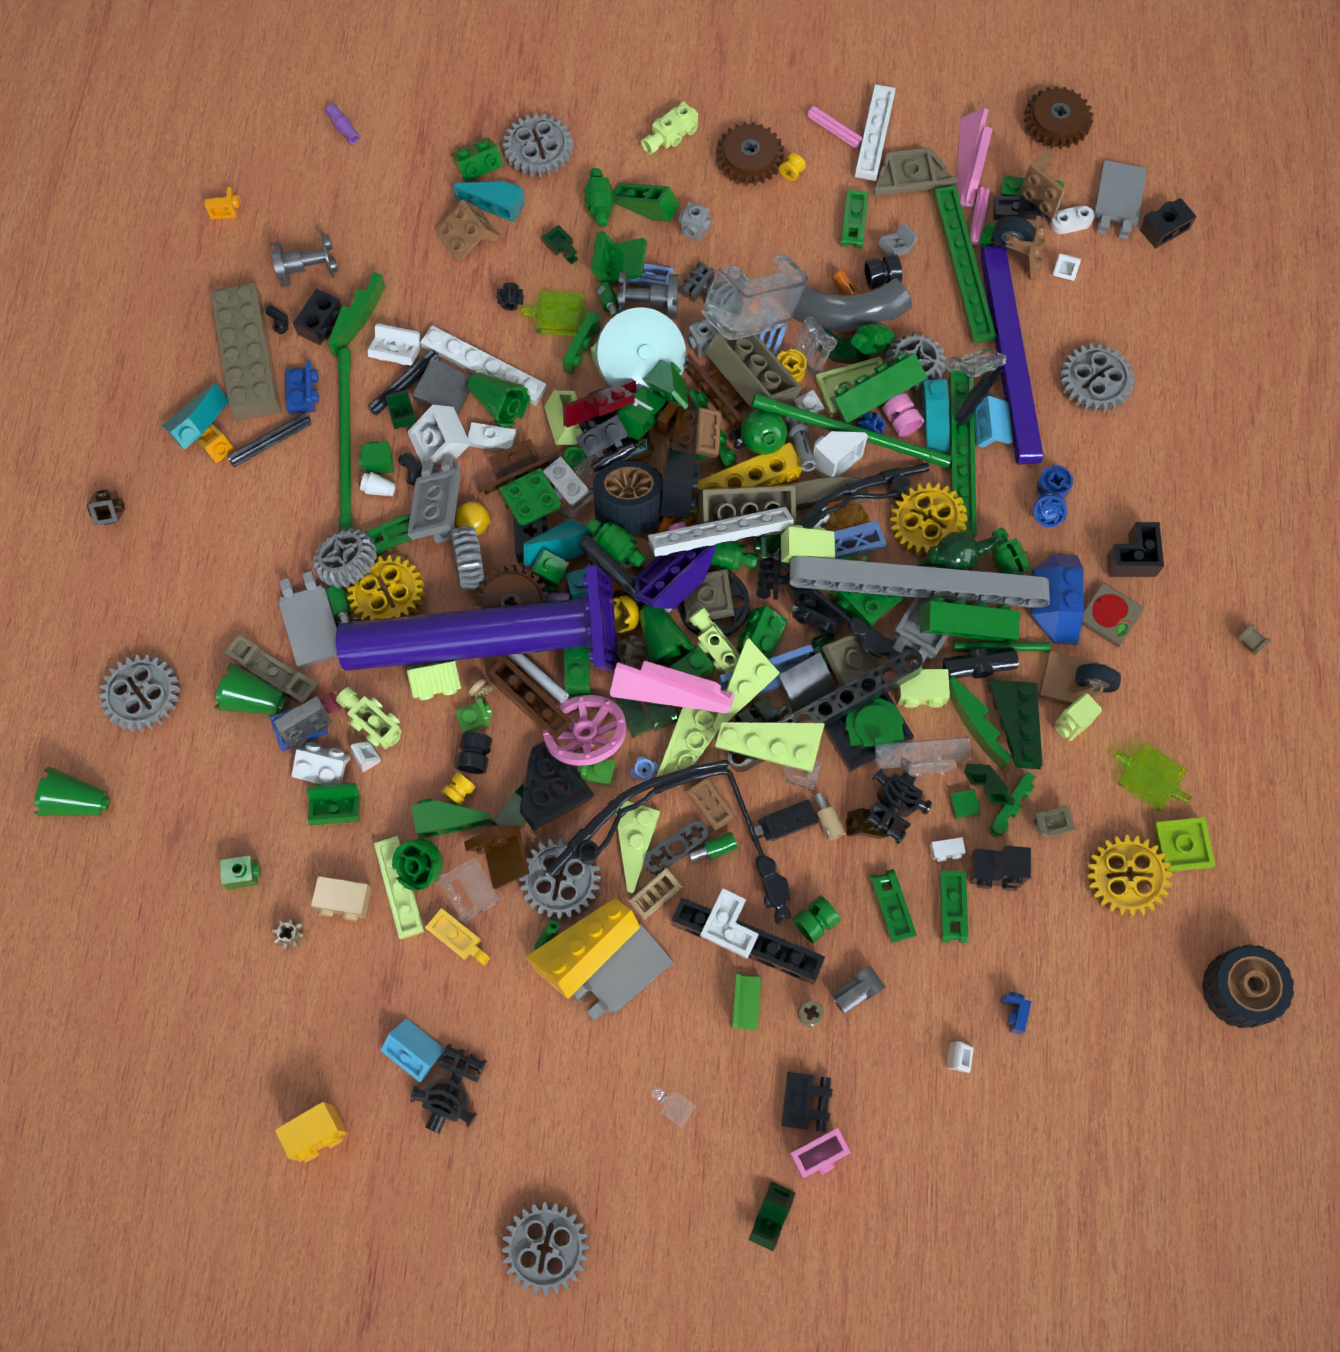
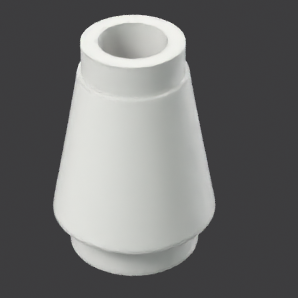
[360,472,396,497]

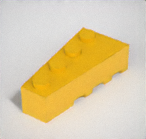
[526,898,640,999]

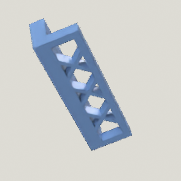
[789,520,887,564]
[719,645,813,697]

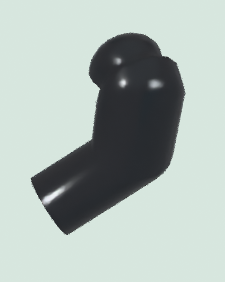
[265,305,289,334]
[398,452,421,486]

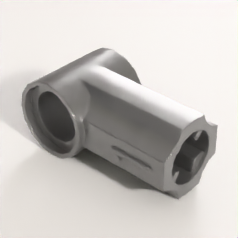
[831,965,886,1014]

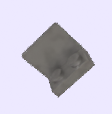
[274,696,333,748]

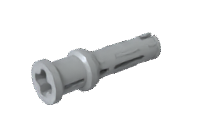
[784,416,816,472]

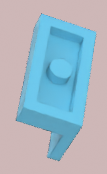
[974,396,1013,448]
[380,1019,445,1082]

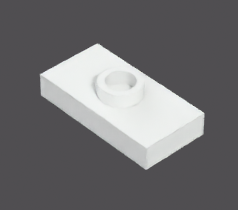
[468,422,517,452]

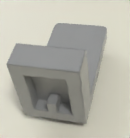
[543,456,589,505]

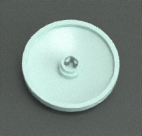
[596,307,686,393]

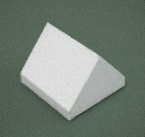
[1053,253,1081,281]
[350,741,381,772]
[946,1041,974,1073]

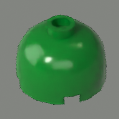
[740,409,788,455]
[392,839,444,891]

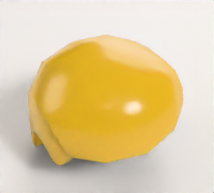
[455,501,492,535]
[613,596,640,633]

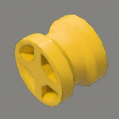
[779,153,806,181]

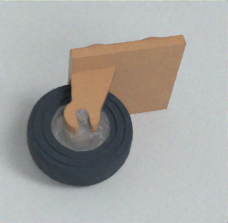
[993,216,1046,280]
[1040,650,1121,704]

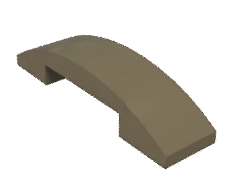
[791,477,870,511]
[224,634,318,704]

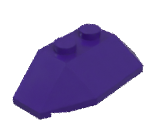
[635,544,716,609]

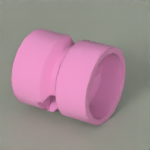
[882,393,924,437]

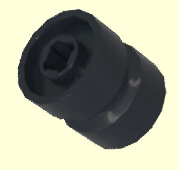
[864,254,902,289]
[455,732,493,774]

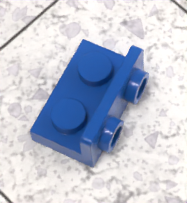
[286,361,319,414]

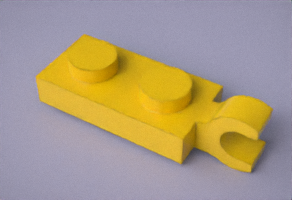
[425,908,491,966]

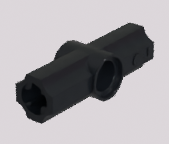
[942,647,1019,680]

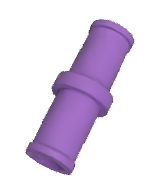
[325,104,360,145]

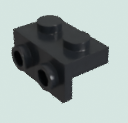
[792,597,849,638]

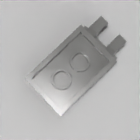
[1094,160,1147,240]
[407,454,461,540]
[279,571,338,669]
[892,597,968,668]
[572,924,673,1022]

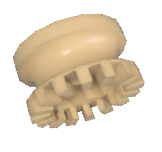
[469,679,493,702]

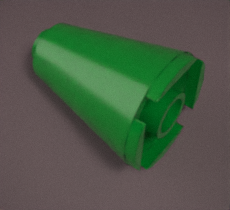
[468,372,530,428]
[639,604,694,668]
[214,663,287,715]
[34,767,110,816]

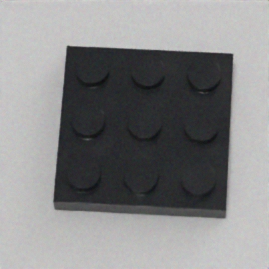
[819,683,914,772]

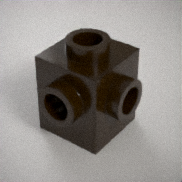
[87,489,125,526]

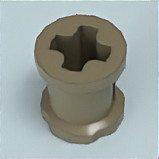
[1237,624,1271,655]
[798,1001,823,1027]

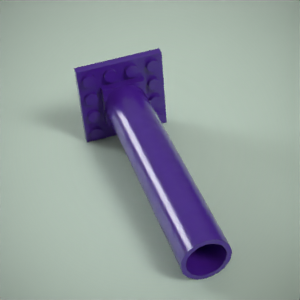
[336,565,619,673]

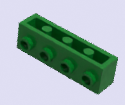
[830,351,927,423]
[919,598,1020,642]

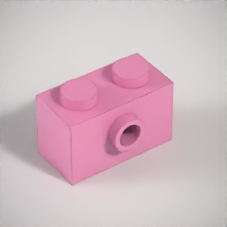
[789,1128,851,1179]

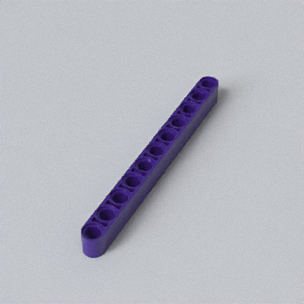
[980,245,1043,465]

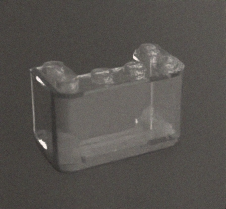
[701,253,808,340]

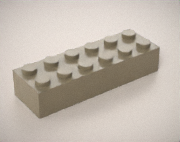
[210,282,282,421]

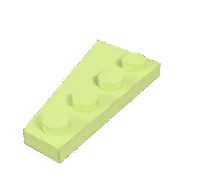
[657,707,719,788]
[715,722,825,772]

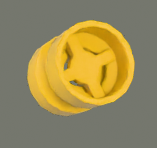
[441,772,476,806]

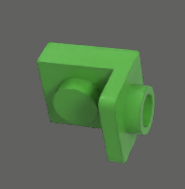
[455,697,493,732]
[578,759,616,787]

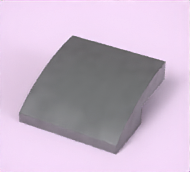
[412,358,470,416]
[777,652,836,713]

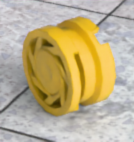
[776,349,807,383]

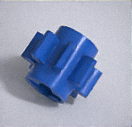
[856,412,885,434]

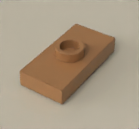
[694,407,721,457]
[686,778,736,832]

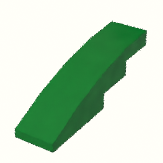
[328,272,385,356]
[949,677,1012,770]

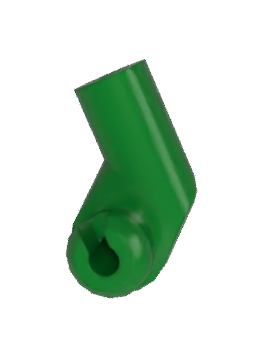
[534,920,560,950]

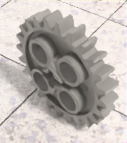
[503,113,573,178]
[1059,343,1135,413]
[98,655,181,732]
[519,838,601,921]
[501,1202,590,1296]

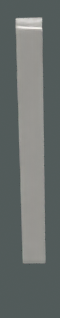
[789,556,1050,608]

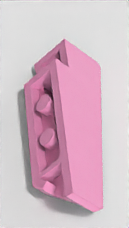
[956,108,993,209]
[610,661,735,713]

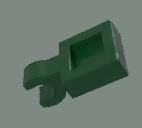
[542,225,578,265]

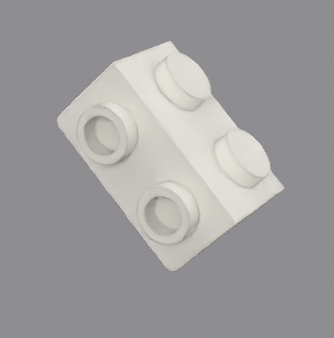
[368,324,420,366]
[292,742,351,785]

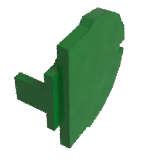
[845,698,904,747]

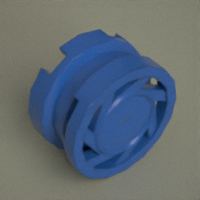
[1037,465,1073,498]
[1034,492,1067,528]

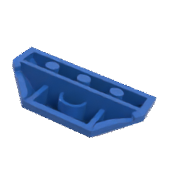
[1031,554,1084,645]

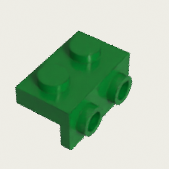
[450,138,503,182]
[736,606,788,659]
[307,783,361,826]

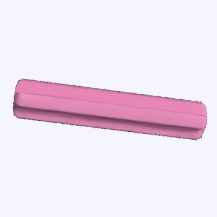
[808,106,863,148]
[970,186,990,246]

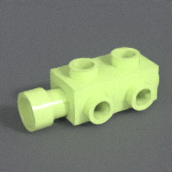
[641,102,698,155]
[688,607,740,673]
[336,687,402,750]

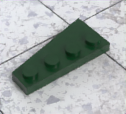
[987,679,1043,770]

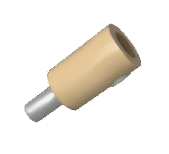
[814,793,846,841]

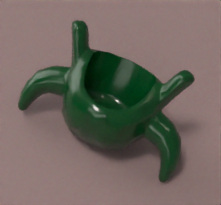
[919,532,1000,571]

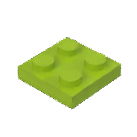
[1153,817,1216,872]

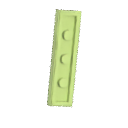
[374,836,425,940]

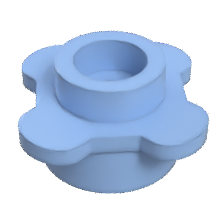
[630,756,659,782]

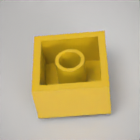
[275,1102,348,1163]

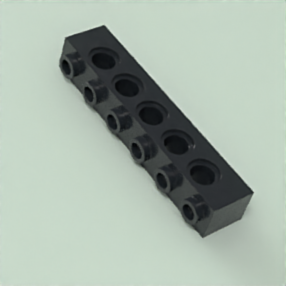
[672,897,825,985]

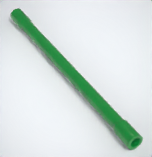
[337,348,353,533]
[751,393,952,468]

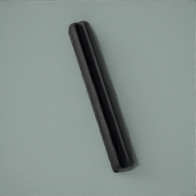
[368,350,439,416]
[954,363,1002,425]
[227,413,312,467]
[579,535,645,608]

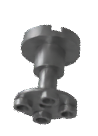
[270,232,339,288]
[618,272,679,320]

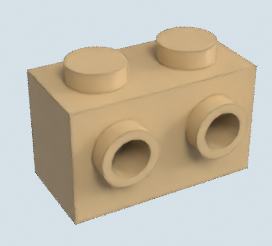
[311,876,372,921]

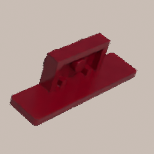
[563,379,636,428]

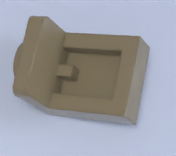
[1034,805,1076,839]

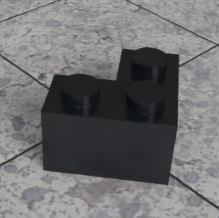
[661,450,701,519]
[1107,522,1164,577]
[970,845,1031,891]

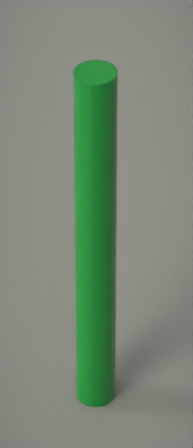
[953,641,1051,652]

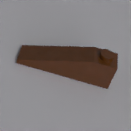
[487,656,573,740]

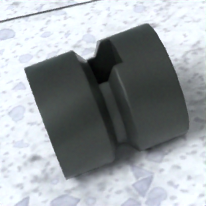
[734,696,780,723]

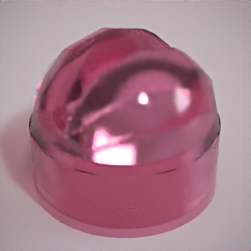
[320,692,341,714]

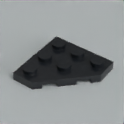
[519,741,594,831]

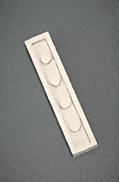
[855,84,896,181]

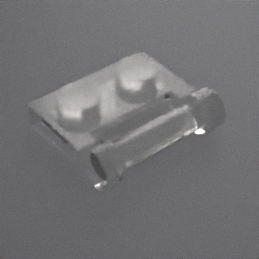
[792,316,837,376]
[944,346,1007,377]
[436,857,501,923]

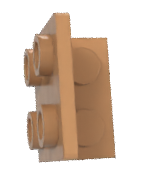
[1020,150,1065,219]
[435,199,501,262]

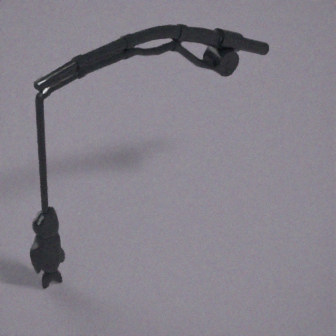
[772,463,930,660]
[546,760,791,925]

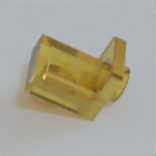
[829,503,869,529]

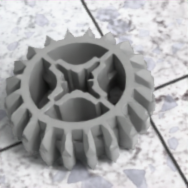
[885,332,946,392]
[451,526,484,590]
[313,528,377,589]

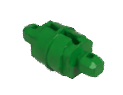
[584,168,614,227]
[851,323,895,355]
[586,518,646,567]
[991,528,1032,575]
[710,541,759,571]

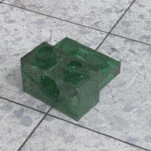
[614,697,677,738]

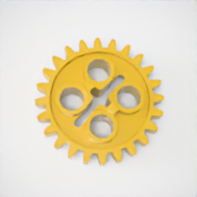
[890,482,968,556]
[347,555,425,621]
[1087,835,1173,918]

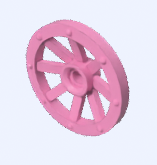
[543,695,627,766]

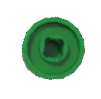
[792,895,841,943]

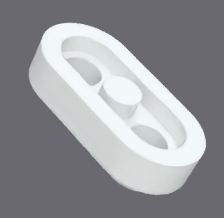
[1050,206,1094,234]

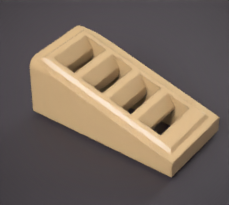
[628,867,685,920]

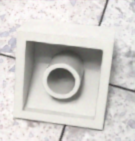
[407,405,470,467]
[813,431,868,478]

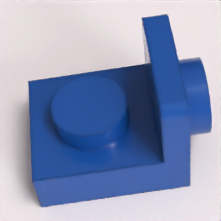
[1000,992,1031,1035]

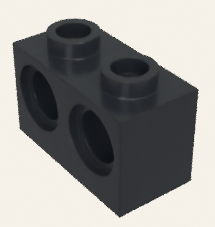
[293,288,342,346]

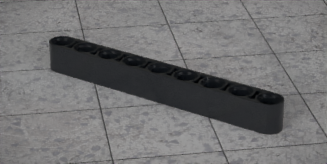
[727,650,923,772]

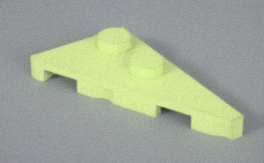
[713,638,780,731]
[614,797,660,895]

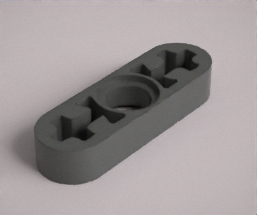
[644,821,708,874]

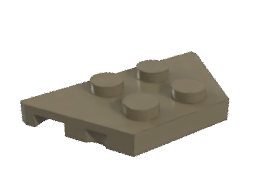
[874,148,958,196]

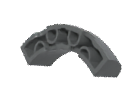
[785,278,912,331]

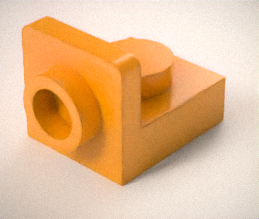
[205,187,240,220]
[196,424,234,463]

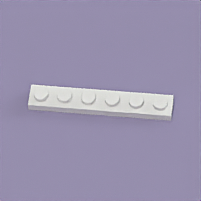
[420,326,548,406]
[648,507,794,556]

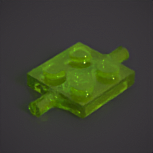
[522,291,599,335]
[1113,743,1192,812]

